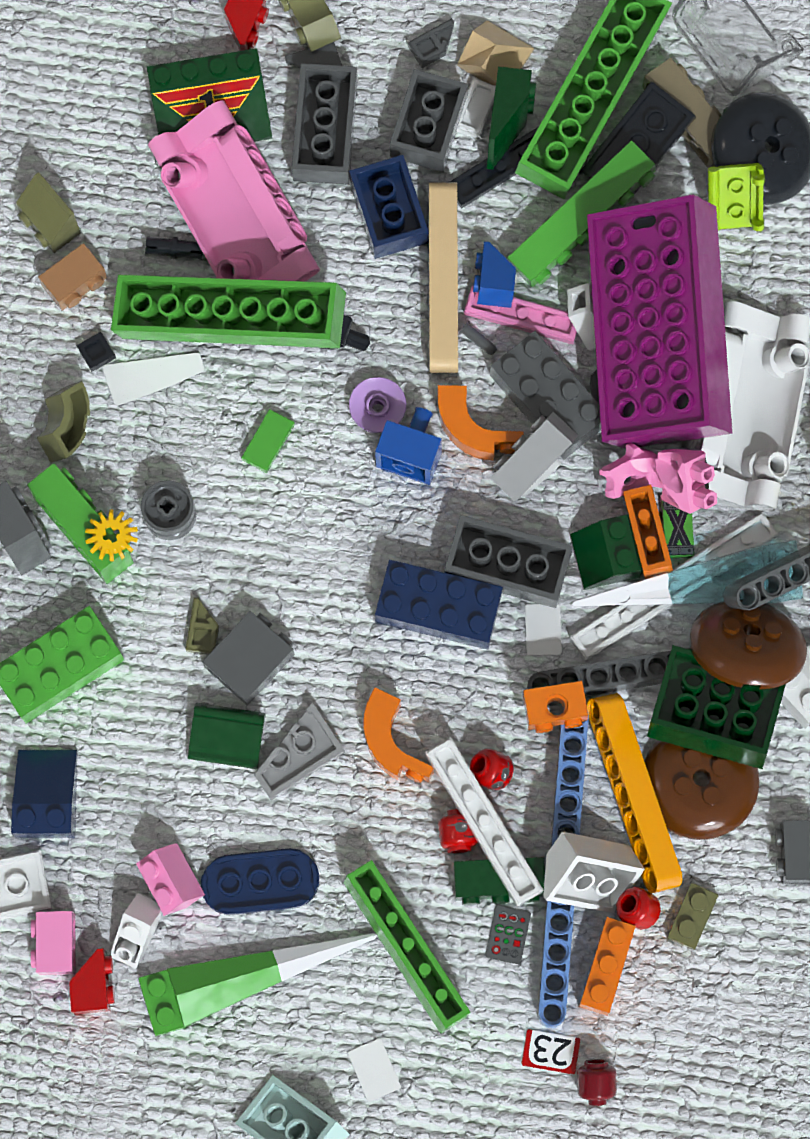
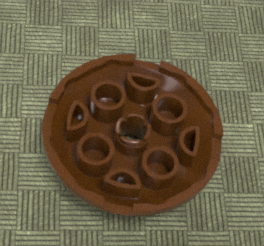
[690,599,807,689]
[644,740,759,840]

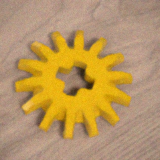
[85,509,138,562]

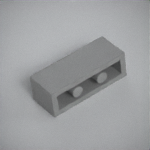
[490,412,578,502]

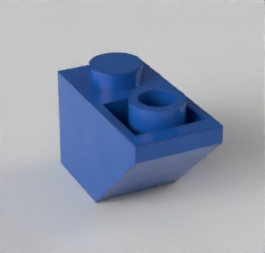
[473,242,516,308]

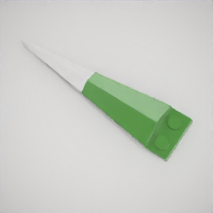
[138,933,377,1037]

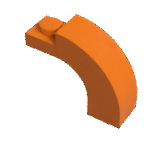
[438,385,524,461]
[364,687,434,783]

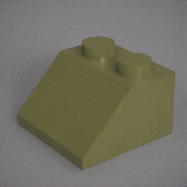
[16,172,81,253]

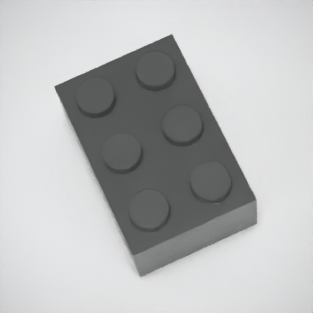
[390,69,468,172]

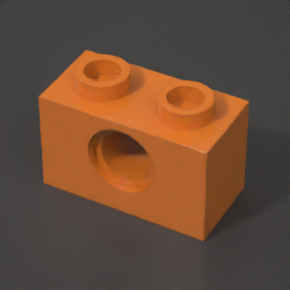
[523,681,588,733]

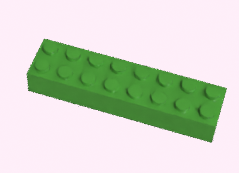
[515,0,672,200]
[111,275,346,348]

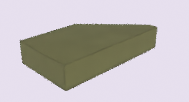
[185,597,219,655]

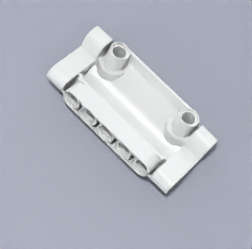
[689,301,810,512]

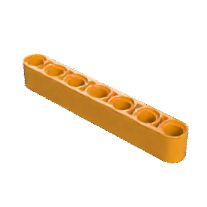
[587,693,682,893]

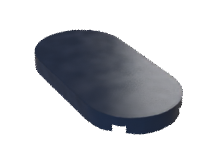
[201,848,320,915]

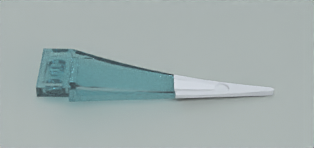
[570,540,803,606]

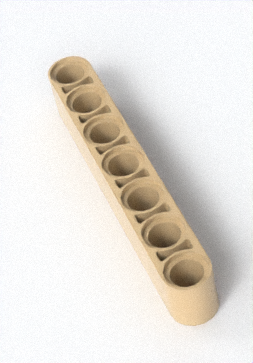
[429,182,458,373]

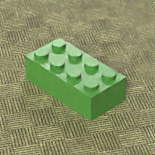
[27,463,134,584]
[0,605,124,724]

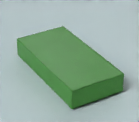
[241,409,295,473]

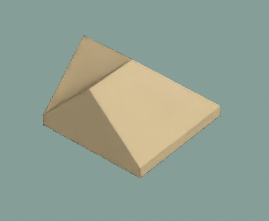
[457,20,534,86]

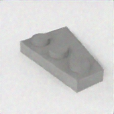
[254,702,345,801]

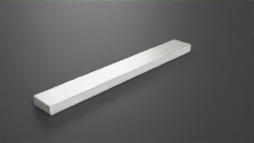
[570,512,779,662]

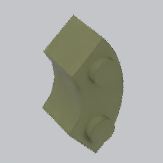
[278,0,341,52]
[37,381,90,463]

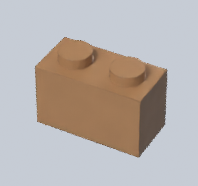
[38,243,107,311]

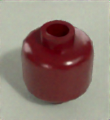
[577,1059,617,1106]

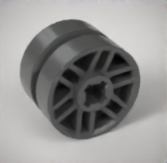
[141,480,197,540]

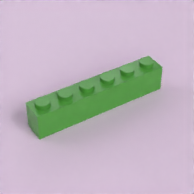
[507,141,656,287]
[343,860,471,1034]

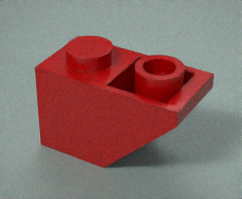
[224,0,269,51]
[69,948,115,1015]

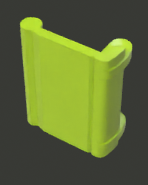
[708,163,765,231]

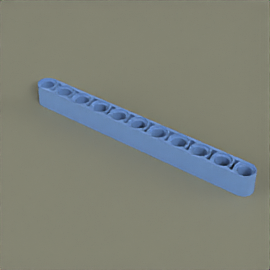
[538,709,589,1028]

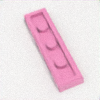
[464,286,577,345]

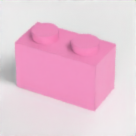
[136,843,205,916]
[31,911,76,975]

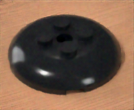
[711,92,810,205]

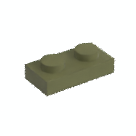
[667,882,719,950]

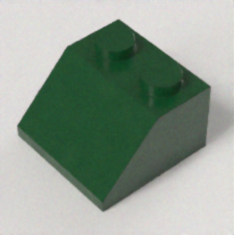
[570,514,642,590]

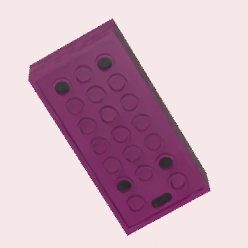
[587,194,733,449]

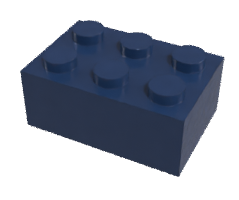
[349,155,429,259]

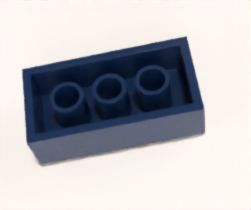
[375,560,503,650]

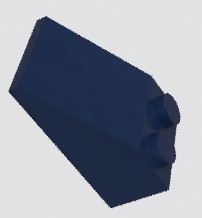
[11,750,78,838]

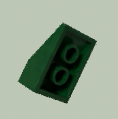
[487,66,536,170]

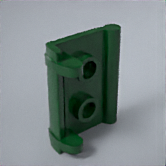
[188,702,266,769]

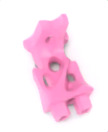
[599,443,717,514]

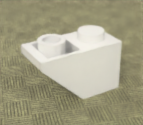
[567,283,596,351]
[110,893,162,969]

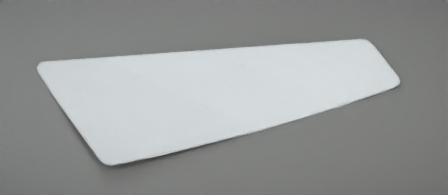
[103,352,204,406]

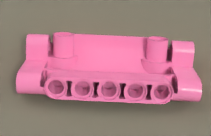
[148,100,320,282]

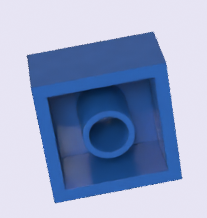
[375,407,442,485]

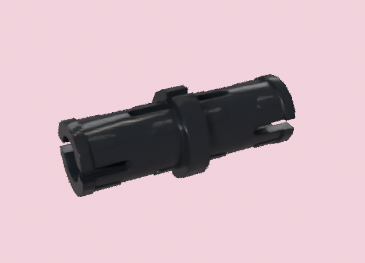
[145,236,203,260]

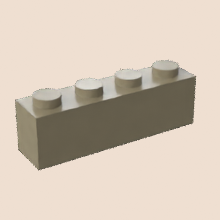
[642,58,721,168]

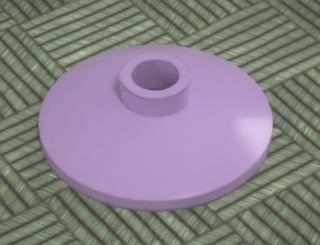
[349,377,406,433]

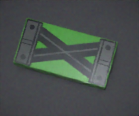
[662,500,694,558]

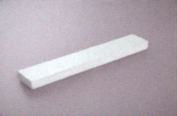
[425,738,544,907]

